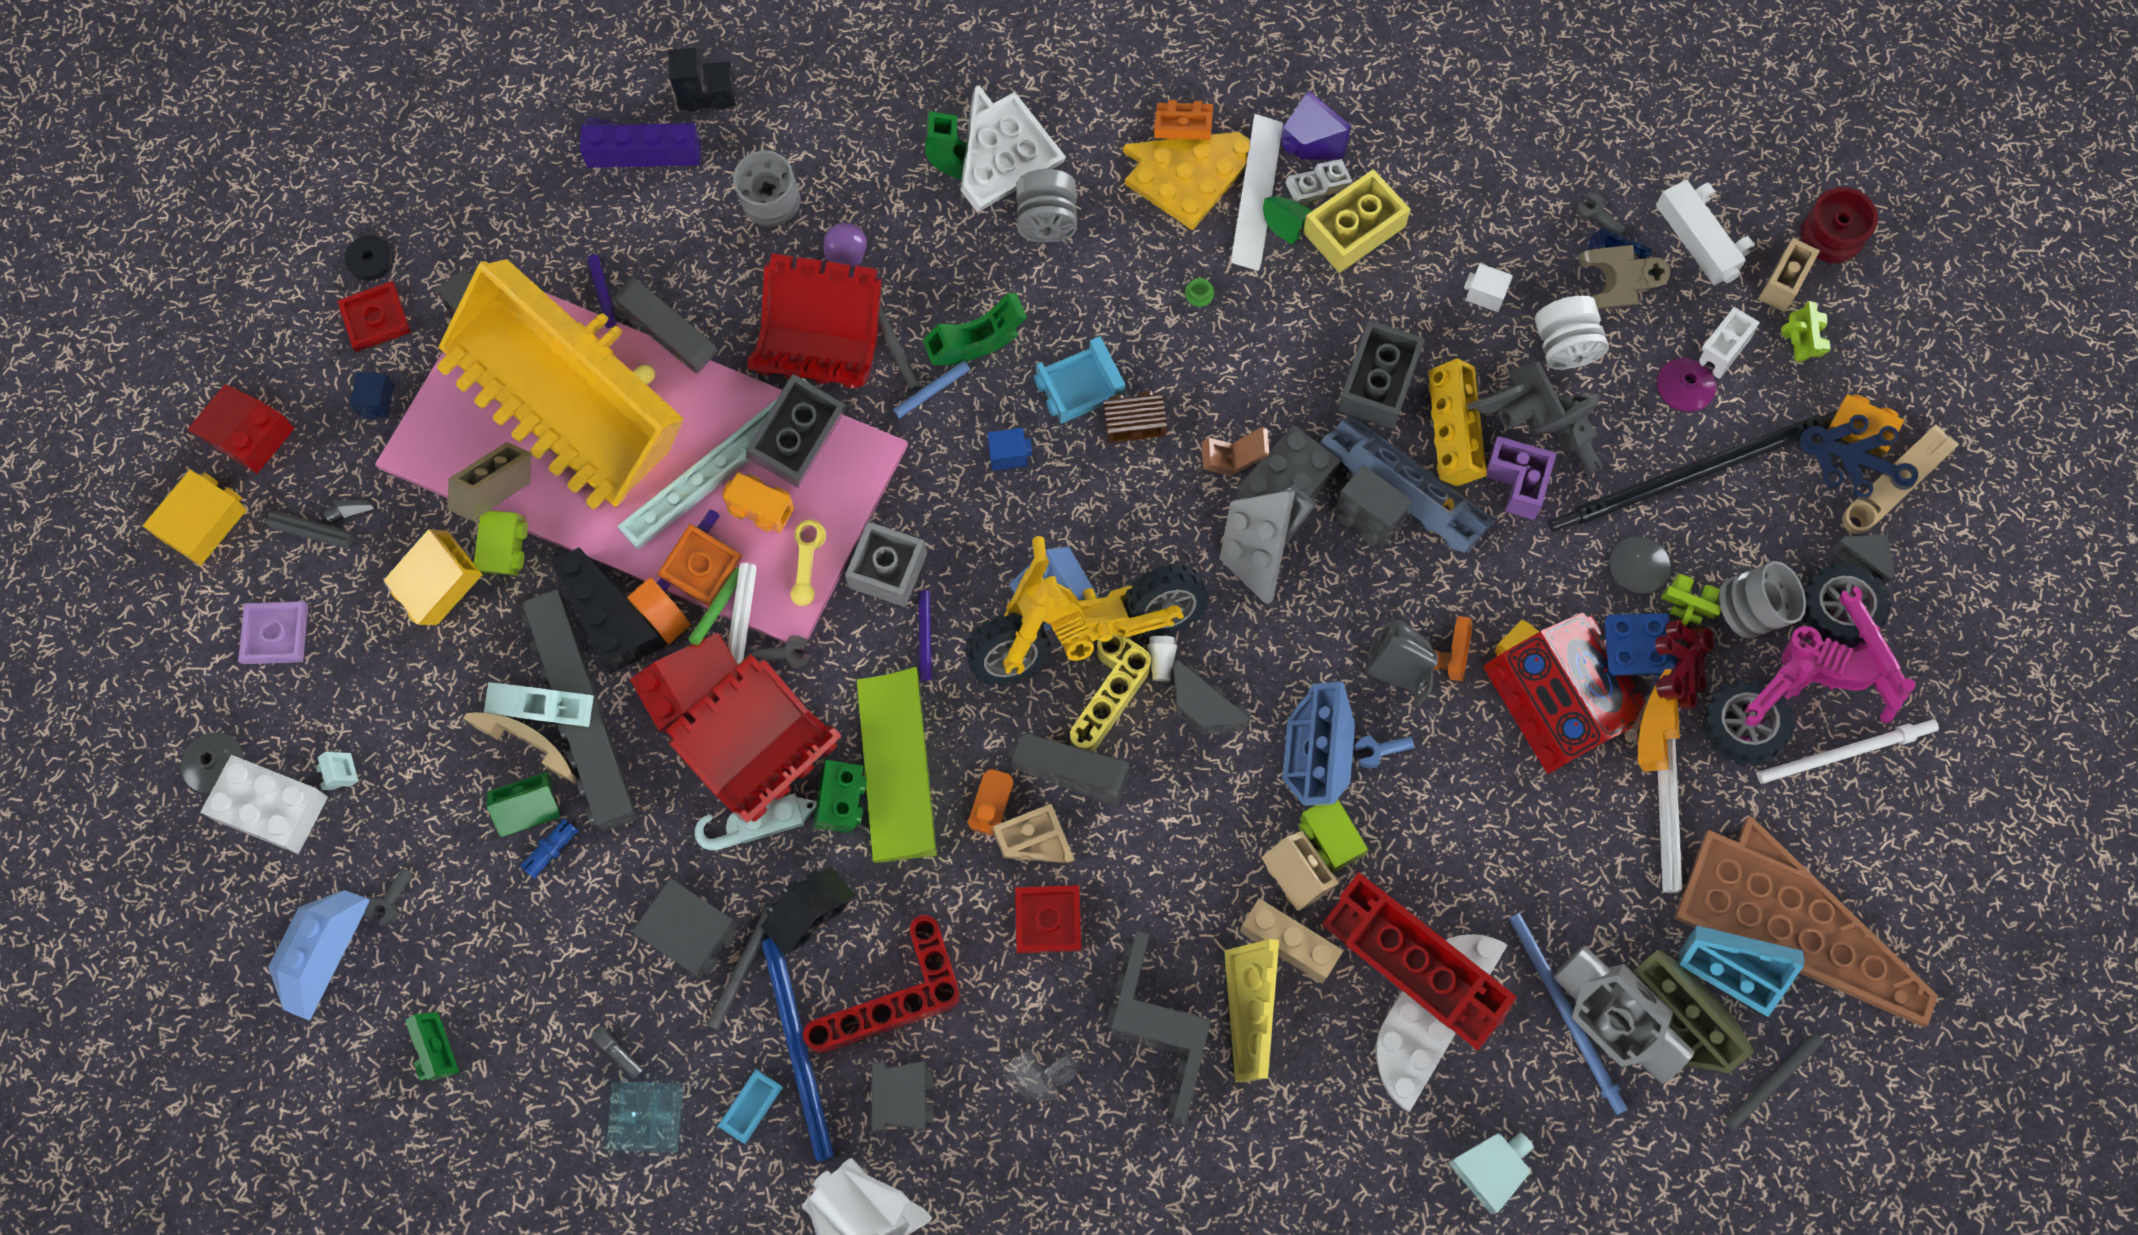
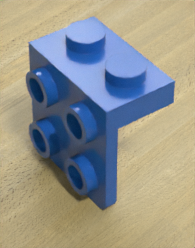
[1604,613,1677,684]

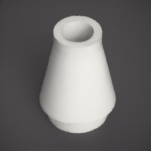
[1147,636,1177,681]

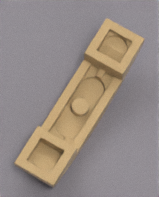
[463,712,578,784]

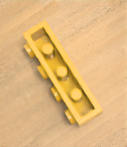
[1428,358,1487,486]

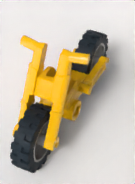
[965,536,1210,686]

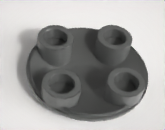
[1609,536,1671,594]

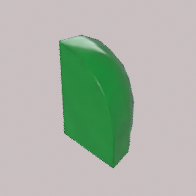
[1263,196,1312,245]

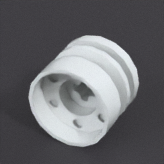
[1534,296,1609,370]

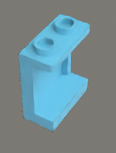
[1033,336,1126,424]

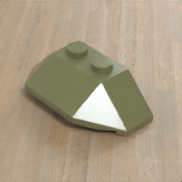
[1633,950,1754,1074]

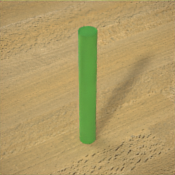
[688,568,739,645]

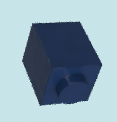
[350,371,395,420]

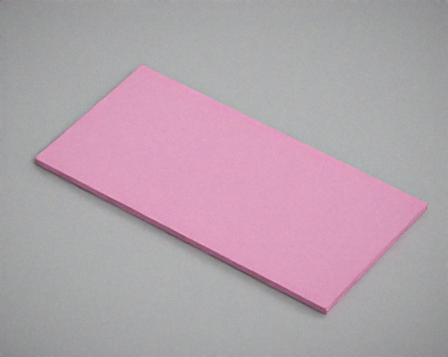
[375,292,908,651]

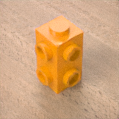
[722,472,795,533]

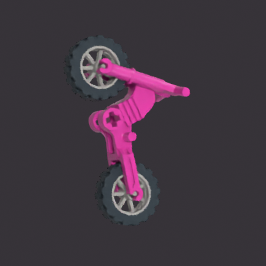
[1703,564,1916,766]

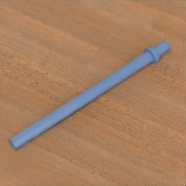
[1509,913,1628,1115]

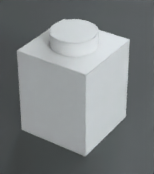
[1464,263,1513,312]

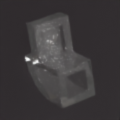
[1002,1049,1079,1102]

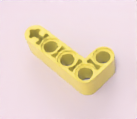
[1070,634,1151,752]

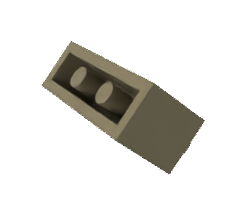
[447,442,532,521]

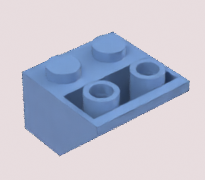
[1009,547,1098,631]

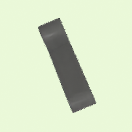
[611,278,718,374]

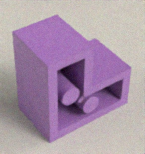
[1485,436,1557,520]

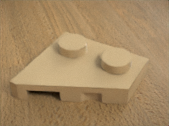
[992,804,1074,863]

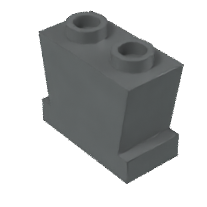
[872,1061,934,1133]

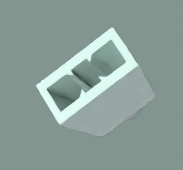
[1448,1132,1534,1214]

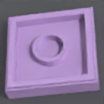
[238,601,308,664]

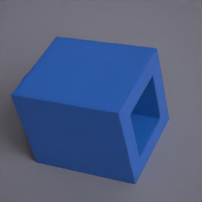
[987,428,1032,471]

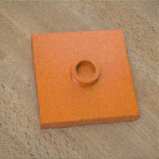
[657,523,742,607]

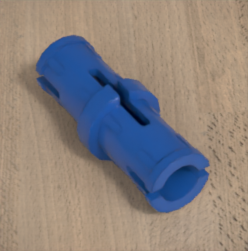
[519,818,579,879]

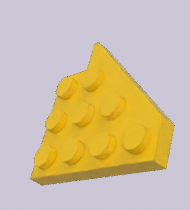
[1123,132,1250,230]

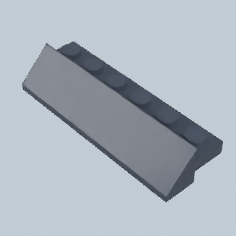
[1320,415,1495,553]

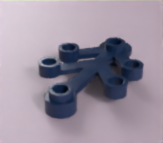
[1800,415,1918,500]

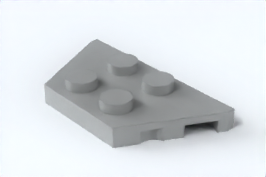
[1220,489,1296,604]

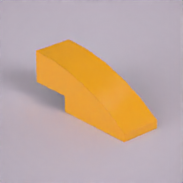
[1638,669,1680,772]

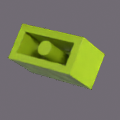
[474,510,528,576]
[1298,799,1368,874]

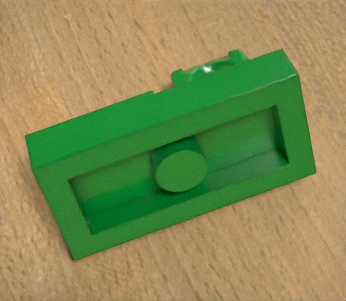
[405,1012,459,1081]

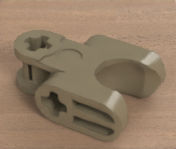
[1578,245,1670,310]

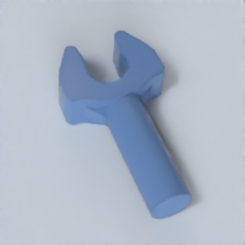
[1354,735,1414,769]

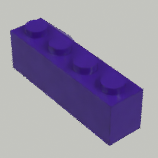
[580,117,701,168]

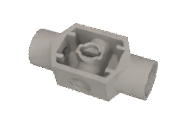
[1552,945,1695,1084]

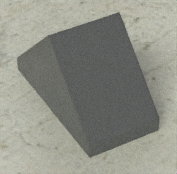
[1831,535,1895,587]

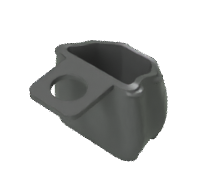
[1365,619,1438,707]

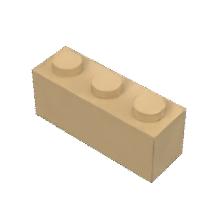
[1240,898,1343,984]

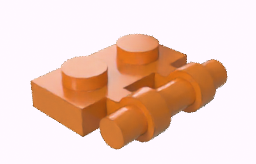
[1154,100,1213,140]

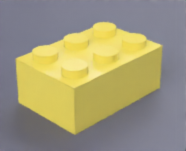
[1303,169,1411,273]

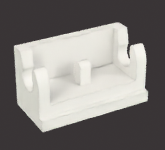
[1699,307,1760,379]

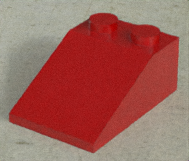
[187,384,295,474]
[630,633,740,733]

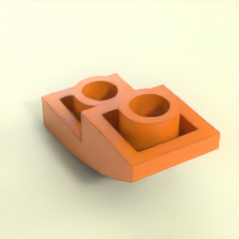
[627,577,692,645]

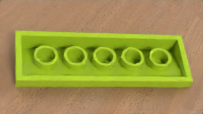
[857,667,937,863]

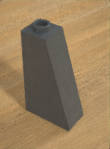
[1008,732,1130,808]

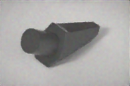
[323,500,375,523]

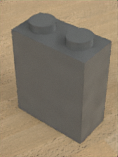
[632,878,738,979]

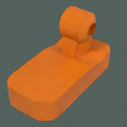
[1433,616,1472,681]
[968,769,1014,836]

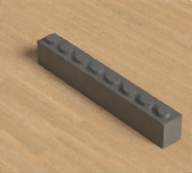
[521,589,639,832]

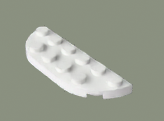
[1375,934,1507,1112]

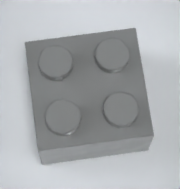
[845,522,927,607]

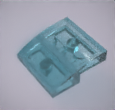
[606,1082,683,1152]

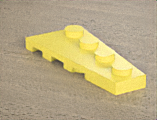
[1224,939,1279,1082]

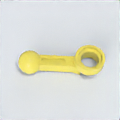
[790,519,826,606]

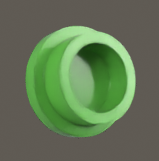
[1185,278,1214,307]

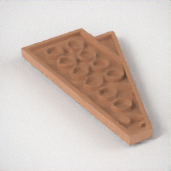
[1674,817,1938,1027]

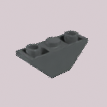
[1173,660,1250,734]

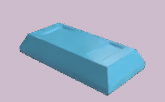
[718,1069,783,1144]

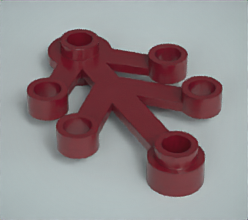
[1655,620,1714,709]

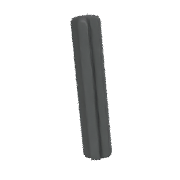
[266,510,354,549]

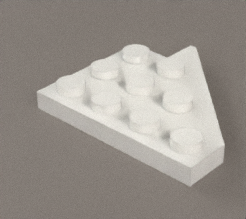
[960,85,1066,213]

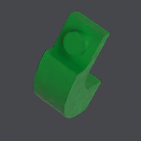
[925,111,966,180]
[922,293,1027,365]

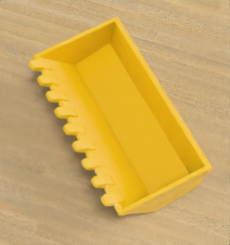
[437,259,684,510]

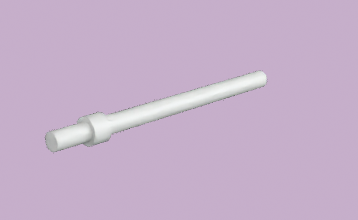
[1756,719,1939,784]

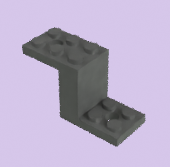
[1106,931,1211,1126]

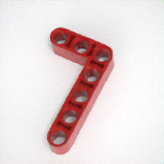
[803,915,960,1053]

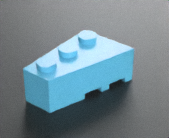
[1679,925,1804,1017]

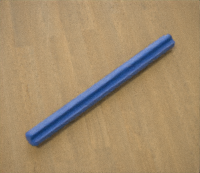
[762,938,834,1162]

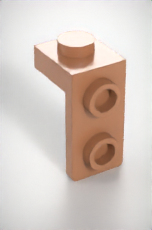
[1201,427,1269,476]

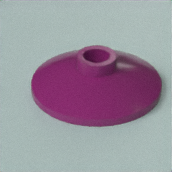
[1657,358,1716,412]

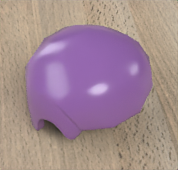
[824,222,867,267]

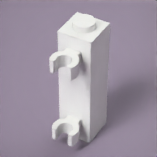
[1656,180,1755,285]

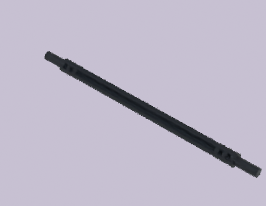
[1548,410,1837,532]

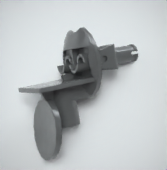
[1466,361,1603,475]

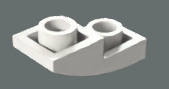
[1285,159,1353,204]

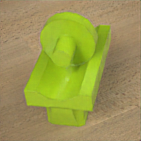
[1781,301,1830,362]
[1661,574,1721,626]

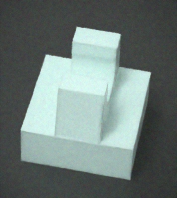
[316,752,358,790]

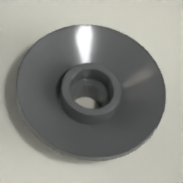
[181,732,244,793]

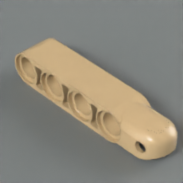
[1842,424,1959,534]

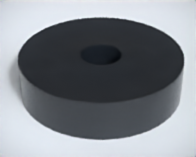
[344,235,393,281]

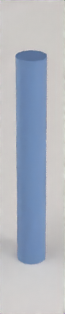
[892,361,970,419]

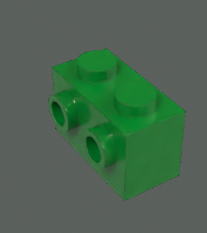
[813,760,867,833]

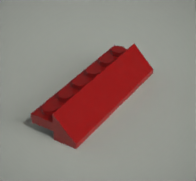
[1321,872,1517,1051]

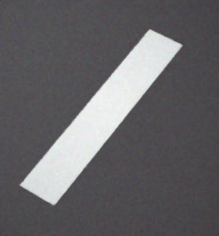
[1231,114,1283,271]

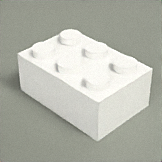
[200,755,328,854]

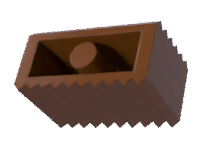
[1103,391,1167,443]

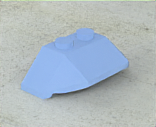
[268,890,370,1021]

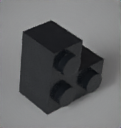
[668,48,736,112]
[761,867,855,955]

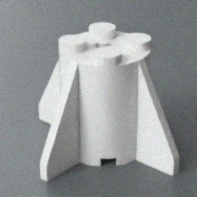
[802,1158,932,1235]

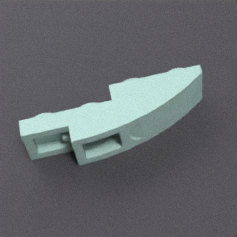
[484,682,594,727]

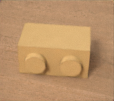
[1758,238,1820,312]
[1261,830,1339,911]

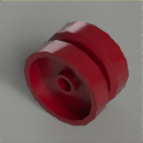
[1801,187,1878,263]

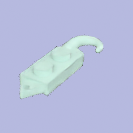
[695,793,816,851]

